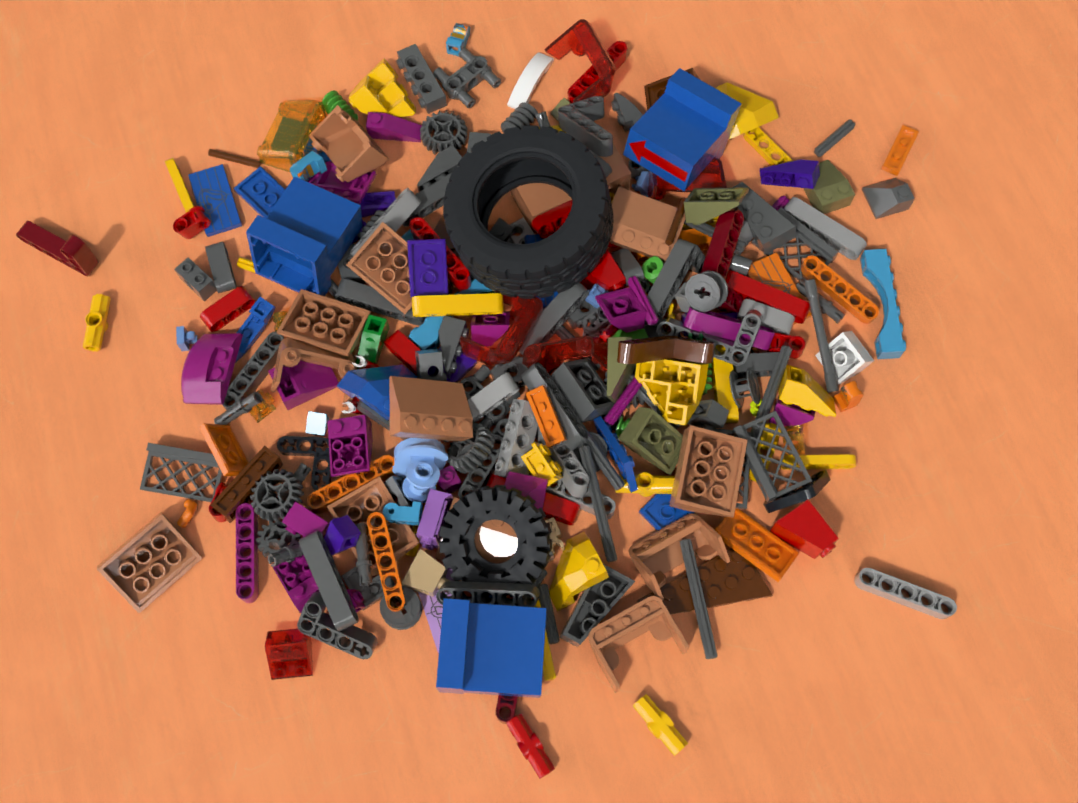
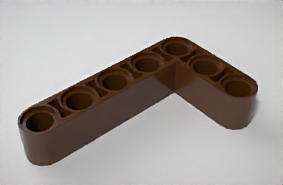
[617,336,714,364]

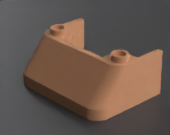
[271,337,358,407]
[628,514,731,600]
[589,596,689,693]

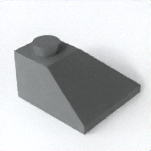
[862,178,915,219]

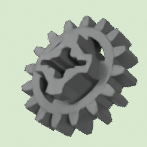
[256,522,301,557]

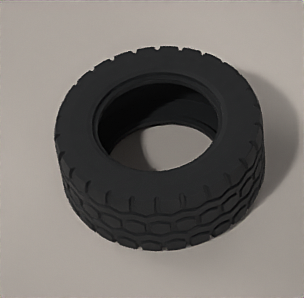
[443,125,613,299]

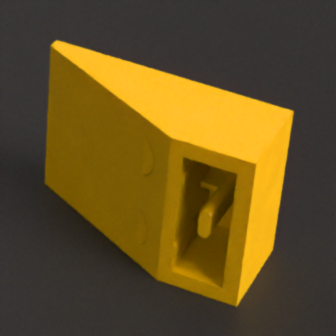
[778,364,836,417]

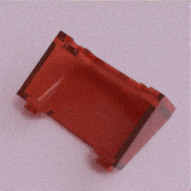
[522,334,608,376]

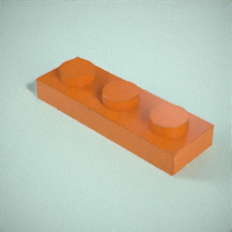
[881,125,919,176]
[525,385,567,448]

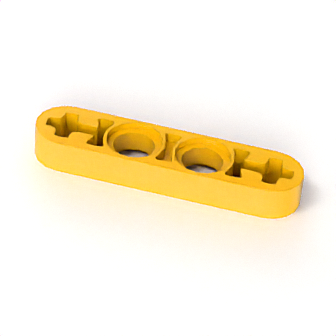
[743,127,793,166]
[165,158,196,214]
[780,454,857,470]

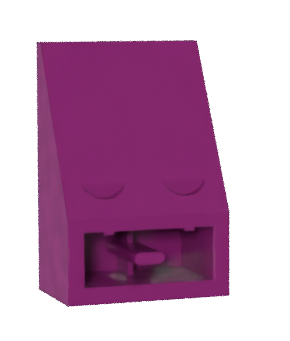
[268,361,339,410]
[327,415,373,477]
[273,555,320,613]

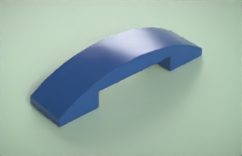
[235,297,275,363]

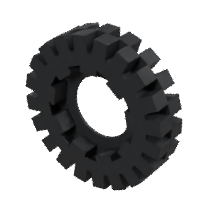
[439,485,553,597]

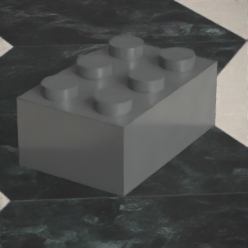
[550,358,615,423]

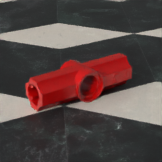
[506,714,555,779]

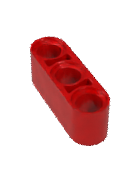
[531,200,573,238]
[200,286,255,332]
[383,330,421,376]

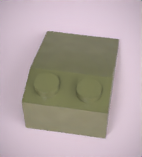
[803,160,855,214]
[684,188,749,225]
[607,337,636,403]
[619,407,683,475]

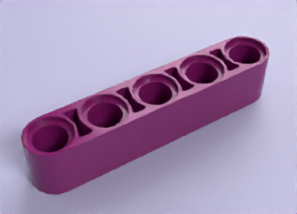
[683,306,775,350]
[236,503,259,603]

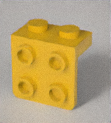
[521,442,563,488]

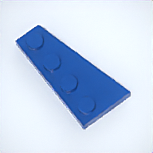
[594,416,638,492]

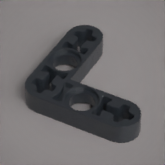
[277,436,331,491]
[763,470,831,513]

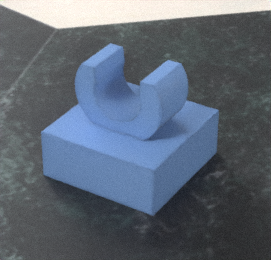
[632,171,655,197]
[585,283,609,308]
[176,326,198,351]

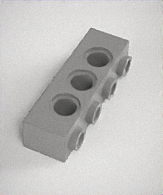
[494,399,538,478]

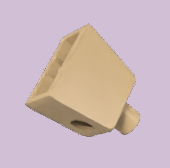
[402,549,450,597]

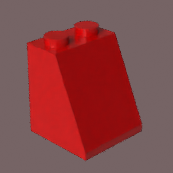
[580,249,626,292]
[770,500,839,559]

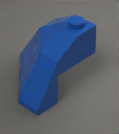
[336,365,418,420]

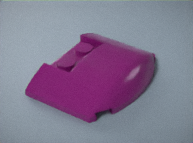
[307,161,377,204]
[181,333,243,405]

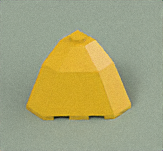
[349,58,416,117]
[715,82,779,140]
[635,359,709,425]
[549,531,609,611]

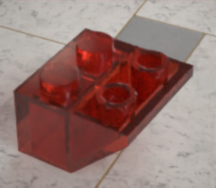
[264,628,313,680]

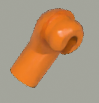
[176,499,198,528]

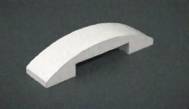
[507,52,554,109]

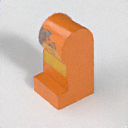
[833,381,864,412]

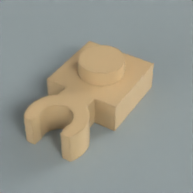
[545,517,565,554]

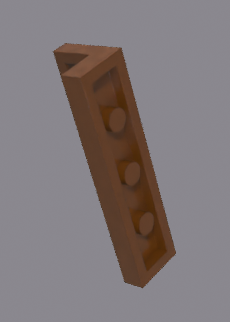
[211,446,283,523]

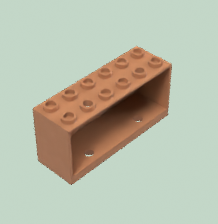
[511,144,631,234]

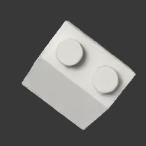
[815,331,875,385]

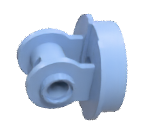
[392,438,448,503]

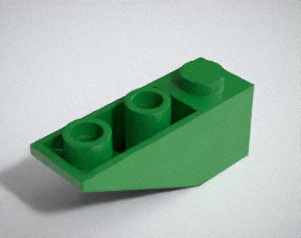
[356,315,390,370]

